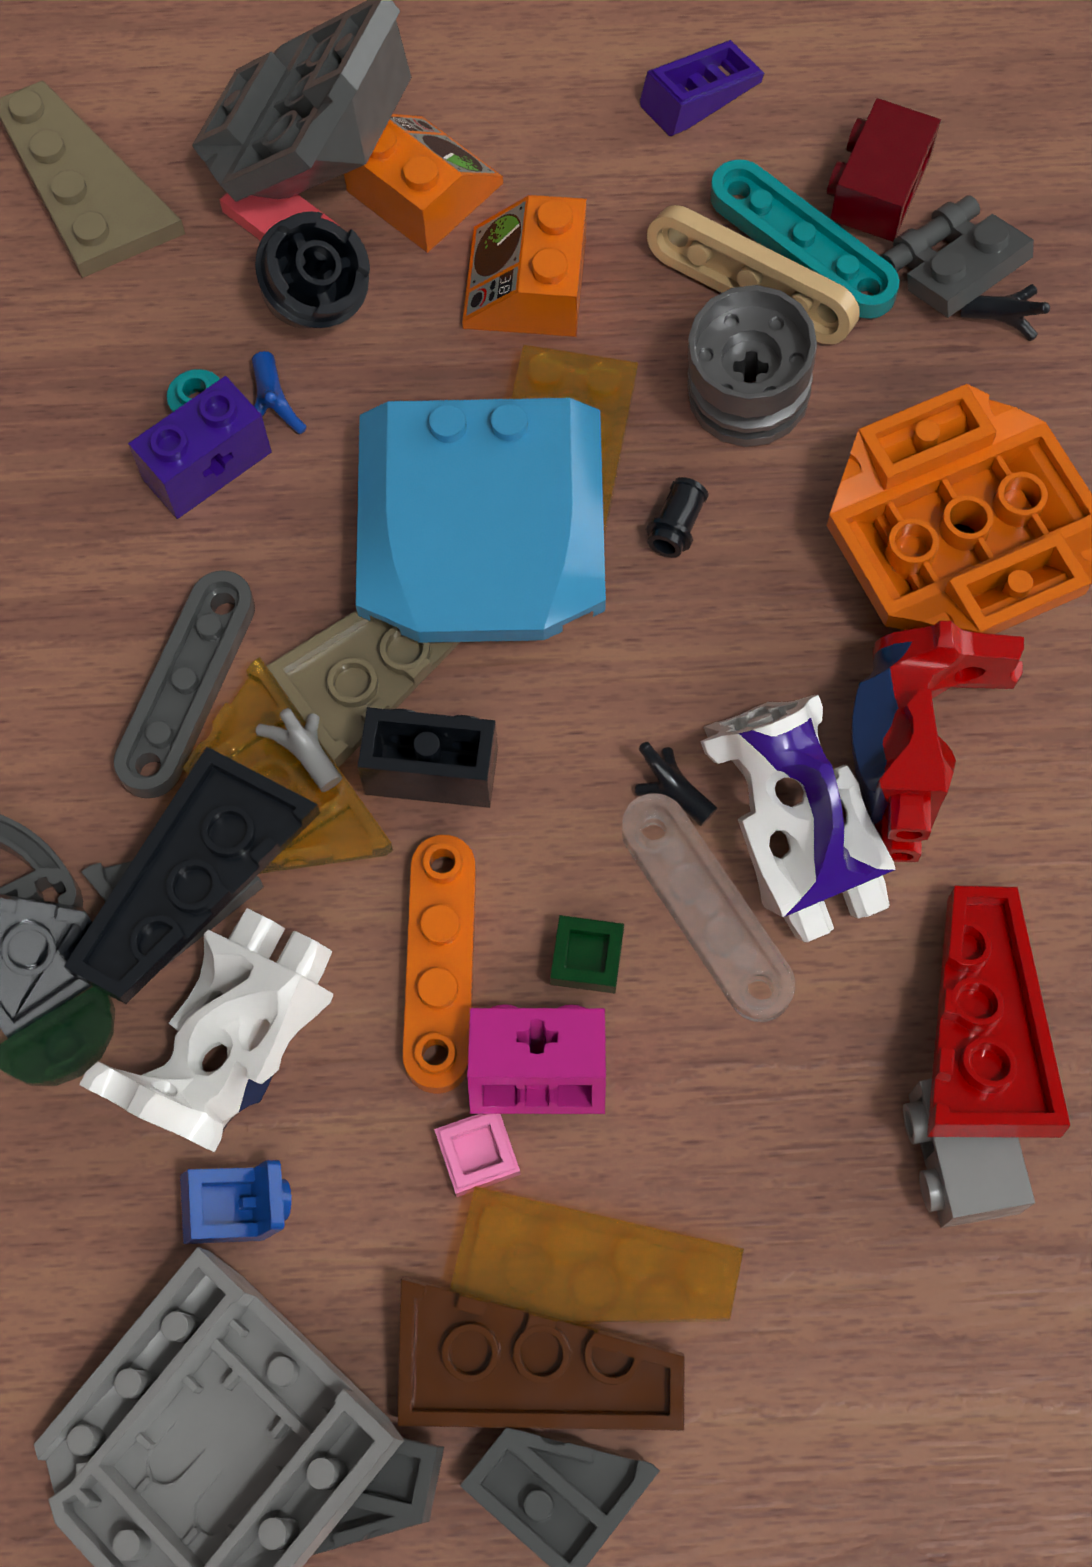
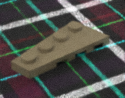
[266,610,460,769]

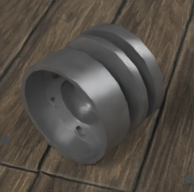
[688,285,817,447]

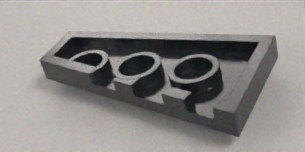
[64,747,321,1005]

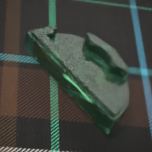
[0,987,115,1086]

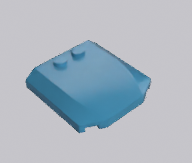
[356,398,606,643]

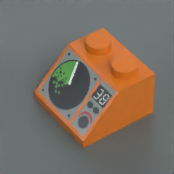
[344,114,503,253]
[462,195,587,337]

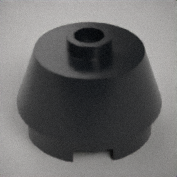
[255,212,370,328]

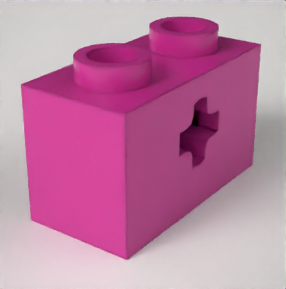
[467,1005,606,1114]

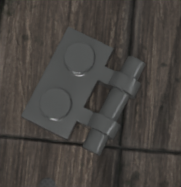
[881,195,1034,318]

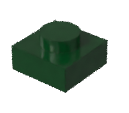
[550,915,624,994]

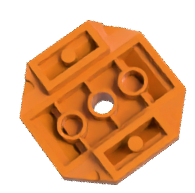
[827,384,1092,634]

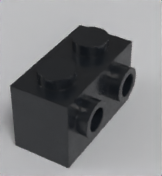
[358,707,498,808]

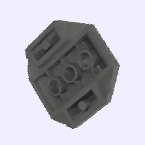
[192,0,412,202]

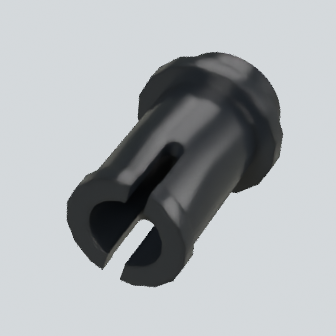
[646,477,708,558]

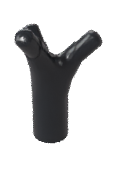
[961,284,1050,341]
[635,742,718,826]

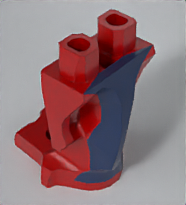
[851,620,1024,863]

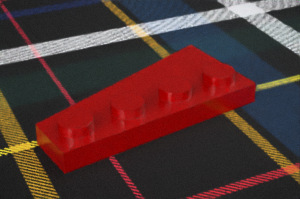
[927,886,1071,1138]

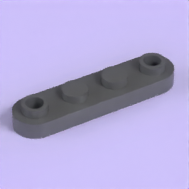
[114,571,255,798]

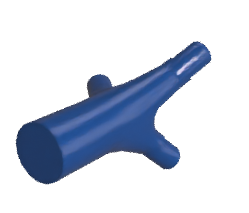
[252,351,307,434]

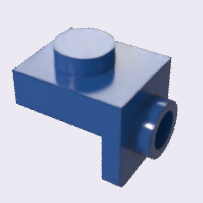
[180,1160,292,1244]

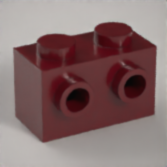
[826,98,941,242]

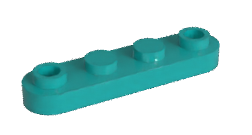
[710,159,900,319]

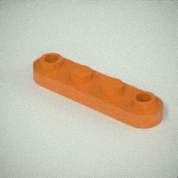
[403,835,476,1094]

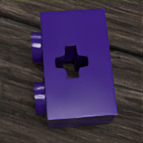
[128,376,272,519]

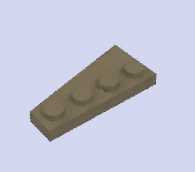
[0,80,185,278]

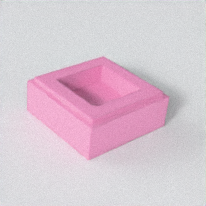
[434,1114,521,1197]

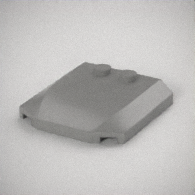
[34,1247,404,1567]

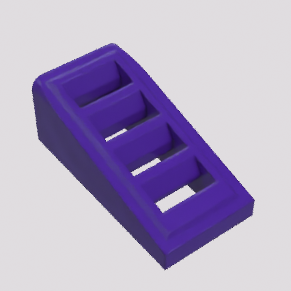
[640,40,764,136]

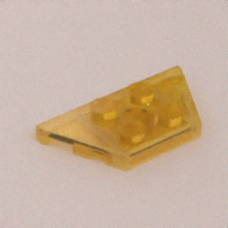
[183,657,393,874]

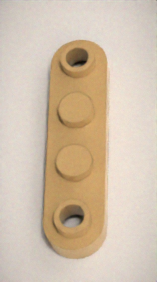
[647,205,860,344]

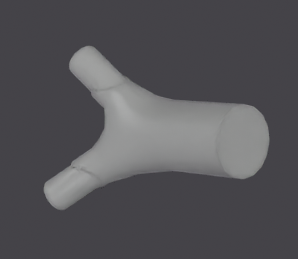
[256,708,342,792]

